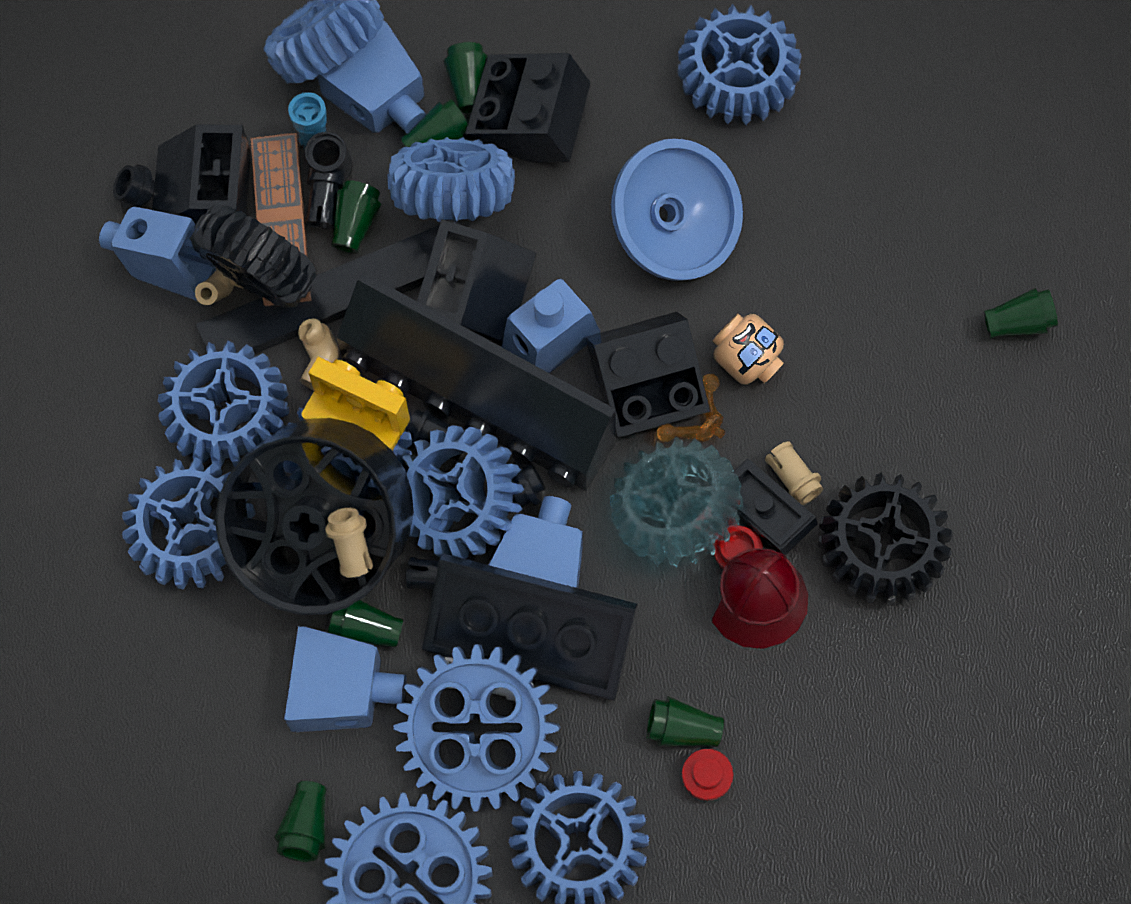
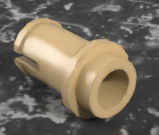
[765,441,823,505]
[325,508,373,577]

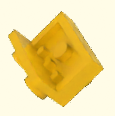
[301,356,410,451]

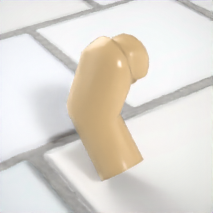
[195,270,243,305]
[298,319,340,391]

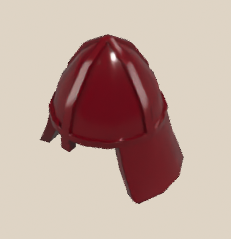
[712,548,808,649]

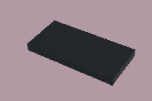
[422,553,638,700]

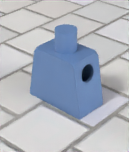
[317,20,426,134]
[99,207,216,301]
[502,279,600,373]
[489,496,583,588]
[284,626,406,732]

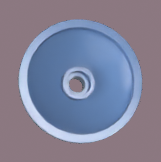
[611,139,743,281]

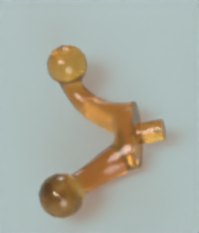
[657,373,725,442]

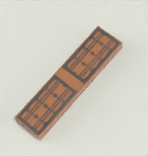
[251,133,312,306]

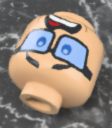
[712,314,784,385]

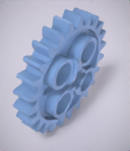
[394,644,560,812]
[323,793,493,904]

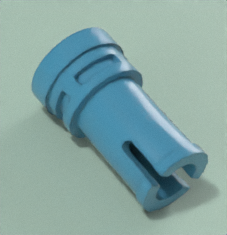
[288,92,327,150]

